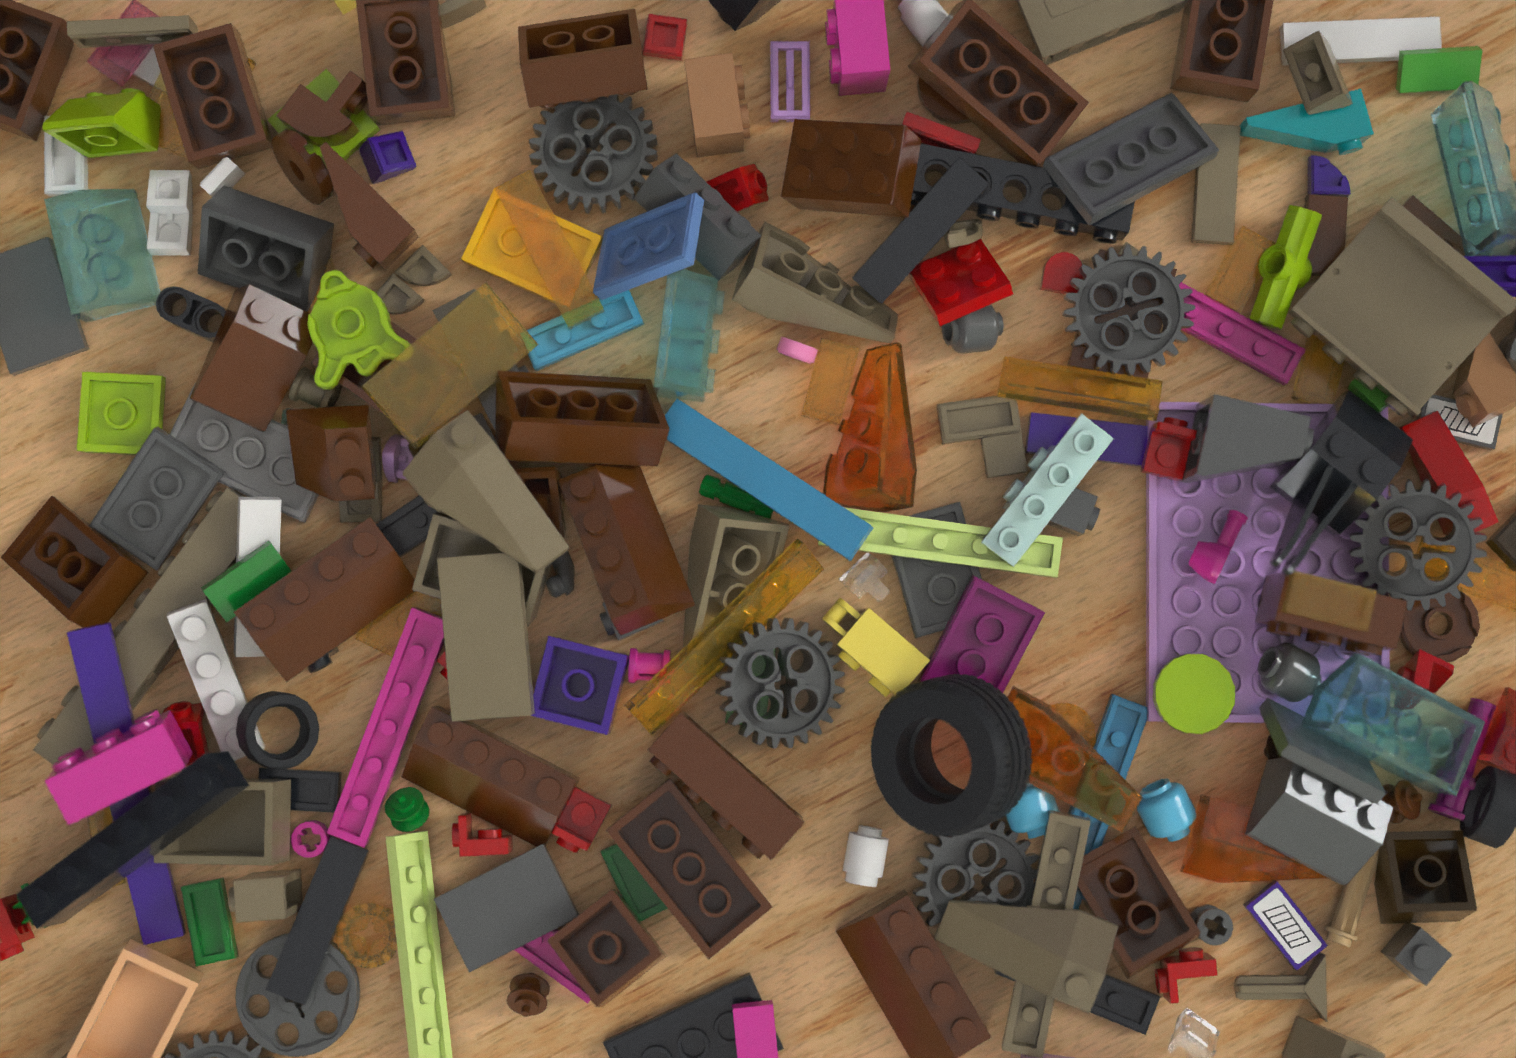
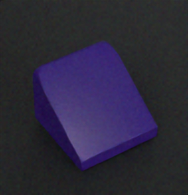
[359,131,417,184]

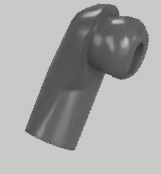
[546,551,575,598]

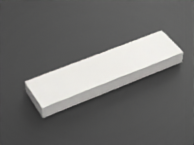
[1280,17,1442,65]
[234,497,282,657]

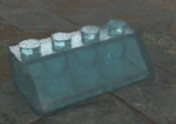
[1431,81,1516,256]
[1301,653,1485,796]

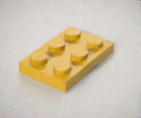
[461,188,603,310]

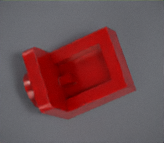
[1392,649,1454,713]
[1155,947,1217,1004]

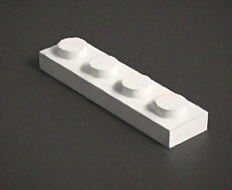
[167,599,265,761]

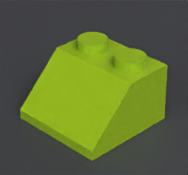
[43,88,161,158]

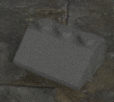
[198,186,334,312]
[1245,757,1393,885]

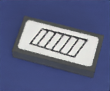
[1416,395,1503,450]

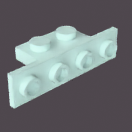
[981,414,1114,567]

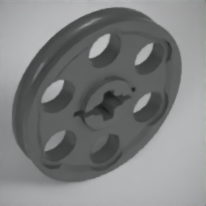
[235,933,360,1057]

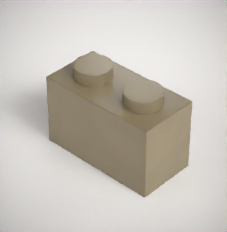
[228,869,303,922]

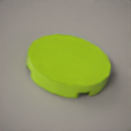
[1153,654,1235,734]

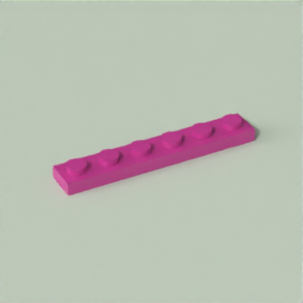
[327,607,444,848]

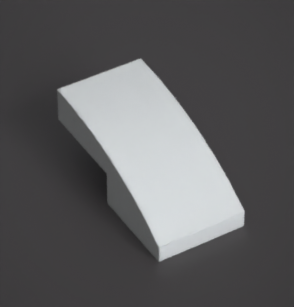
[146,170,192,256]

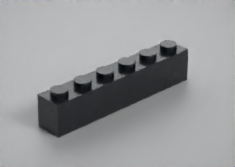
[16,751,249,929]

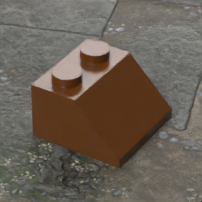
[286,405,377,501]

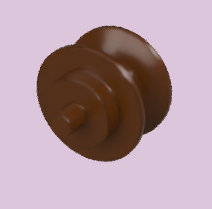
[1381,780,1423,824]
[507,973,550,1017]

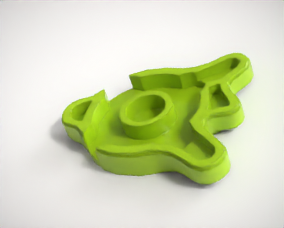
[307,270,413,390]

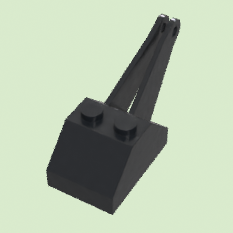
[1270,390,1413,576]

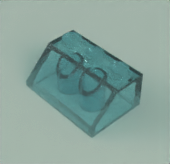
[44,189,160,323]
[654,269,725,402]

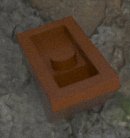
[515,466,566,537]

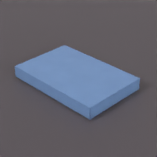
[593,192,704,300]

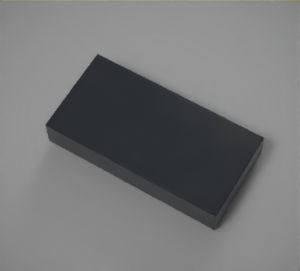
[258,767,342,813]

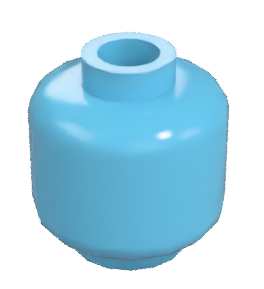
[1005,776,1060,839]
[1136,778,1197,842]

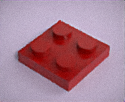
[909,238,1013,326]

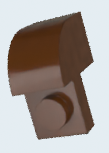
[277,70,368,147]

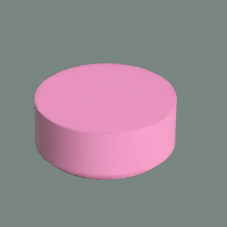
[776,336,818,364]

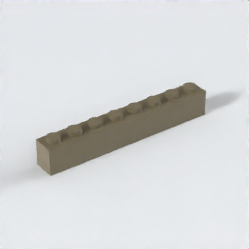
[33,488,245,764]

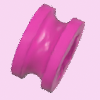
[291,820,331,858]

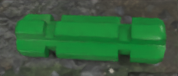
[699,475,774,518]

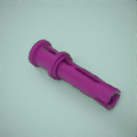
[1428,698,1497,822]

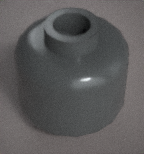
[941,304,1004,354]
[1258,643,1322,702]

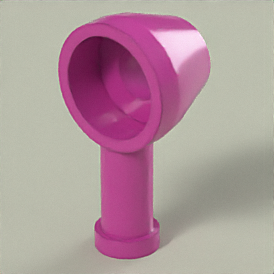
[1188,510,1248,584]

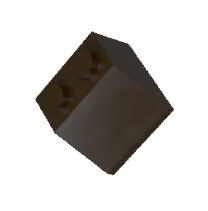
[1374,830,1477,924]

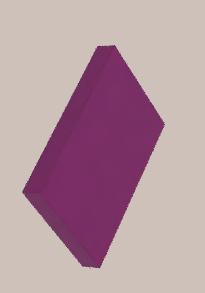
[918,575,1045,694]

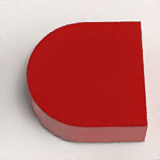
[1040,252,1083,294]

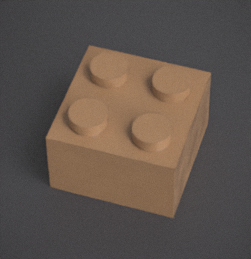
[684,53,750,158]

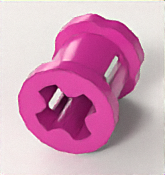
[628,648,671,686]

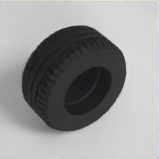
[871,674,1032,837]

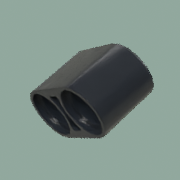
[156,286,226,342]

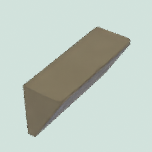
[1283,30,1353,115]

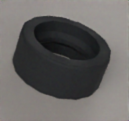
[236,691,319,770]
[1460,766,1516,848]

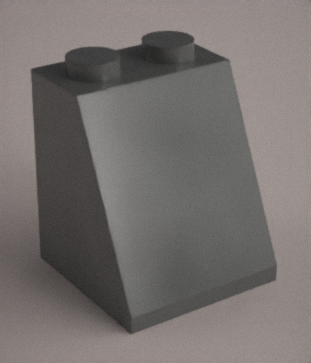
[1180,394,1314,483]

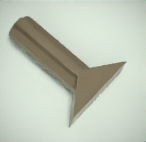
[1234,953,1327,1022]

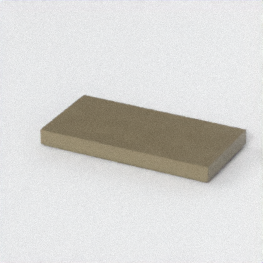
[437,552,535,721]

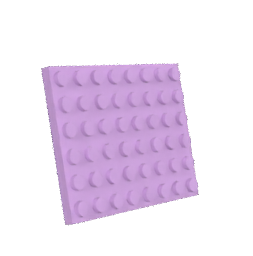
[1146,402,1390,724]

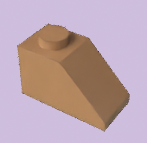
[1452,333,1516,428]

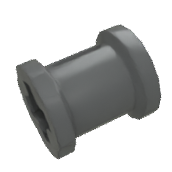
[1190,904,1233,946]

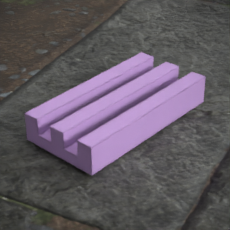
[770,41,810,122]

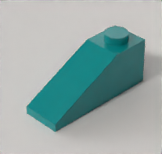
[1239,88,1374,155]

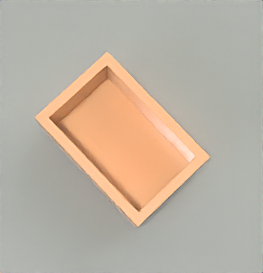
[66,939,204,1058]

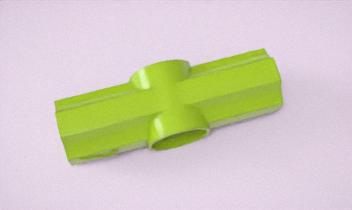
[1249,205,1322,330]

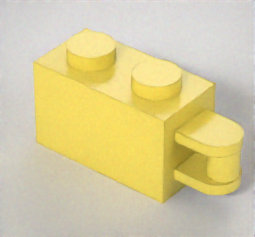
[822,598,930,697]

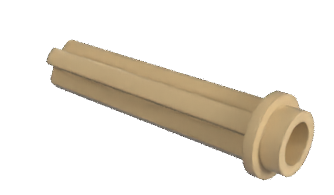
[1325,828,1388,947]

